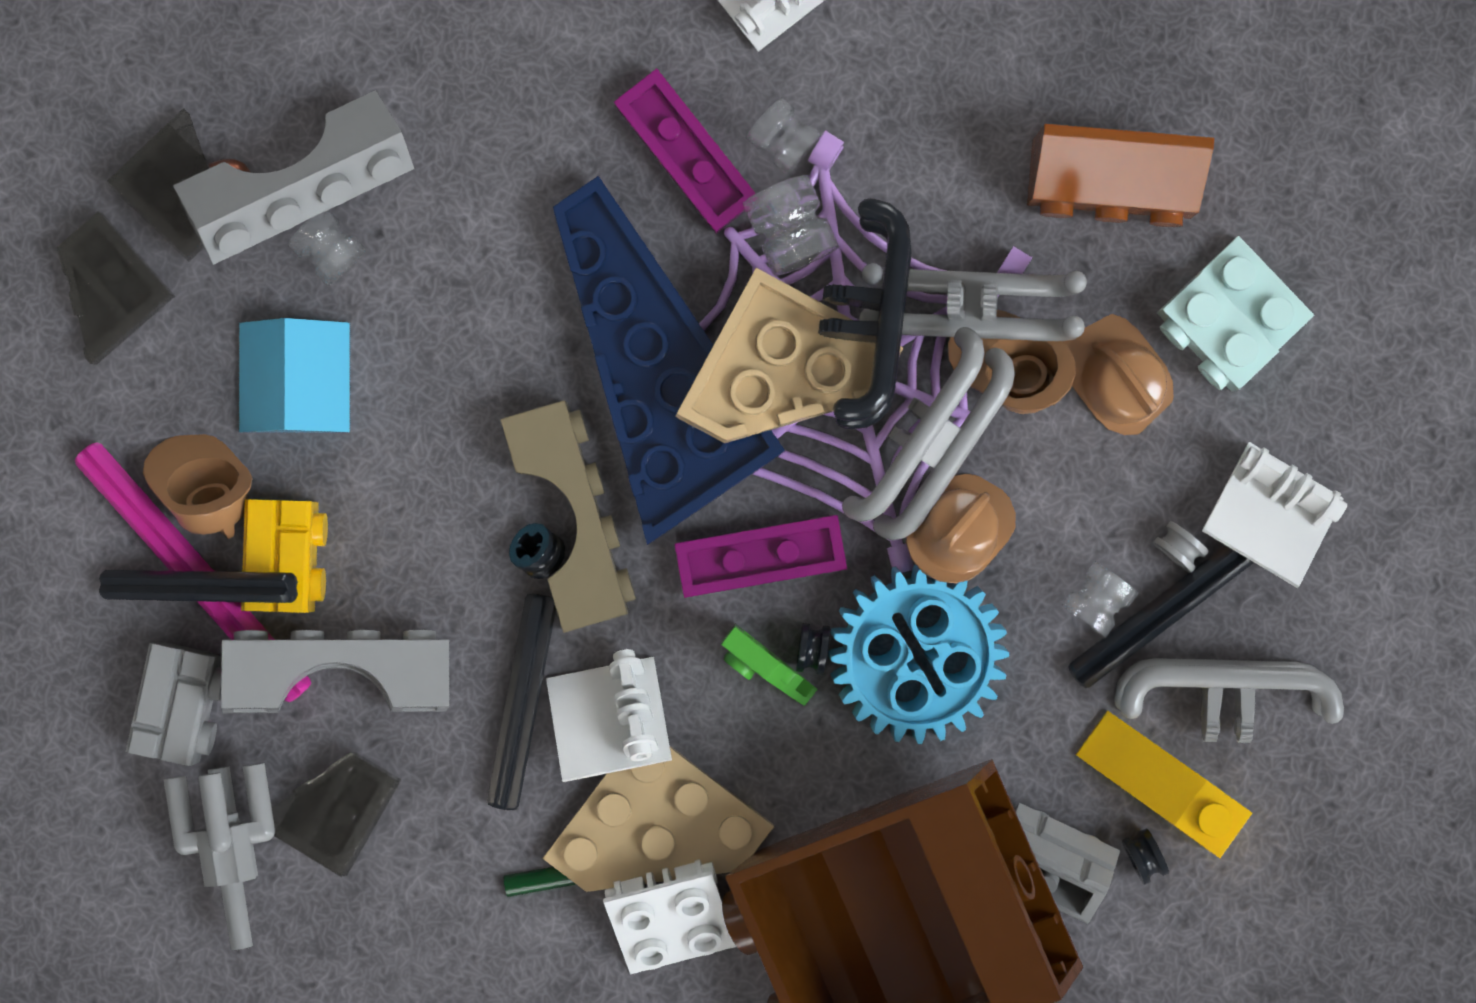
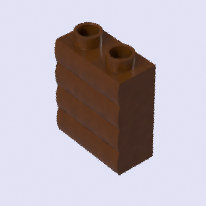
[722,759,1084,1003]

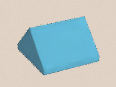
[239,318,350,432]

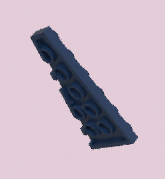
[553,176,786,545]

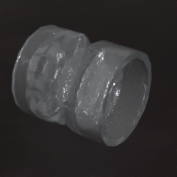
[743,175,839,276]

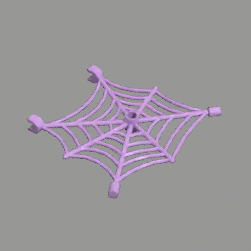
[699,131,1032,573]

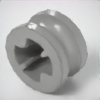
[1152,521,1209,573]

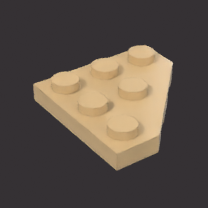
[675,268,903,443]
[542,746,774,892]

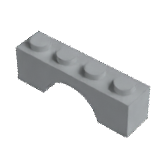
[173,90,414,265]
[221,630,449,713]

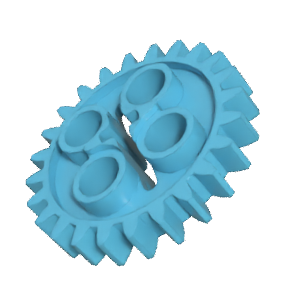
[828,564,1009,744]

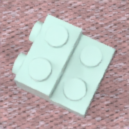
[1157,236,1314,392]

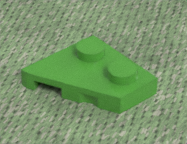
[721,623,818,706]

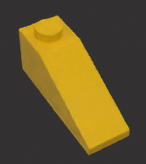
[1075,710,1252,858]

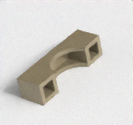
[500,400,636,633]

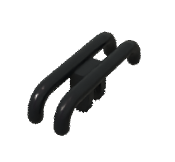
[818,198,912,429]

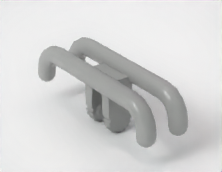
[859,263,1087,341]
[842,327,1015,541]
[1114,658,1344,743]

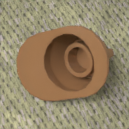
[948,310,1076,414]
[1063,314,1174,435]
[143,434,253,539]
[906,474,1016,584]

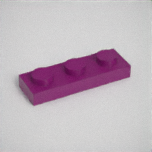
[614,68,759,234]
[675,515,847,598]

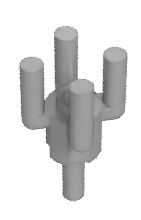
[163,763,275,950]

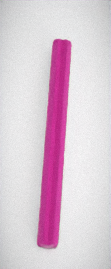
[75,442,311,702]

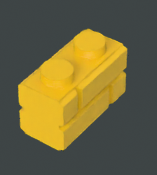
[241,499,328,613]

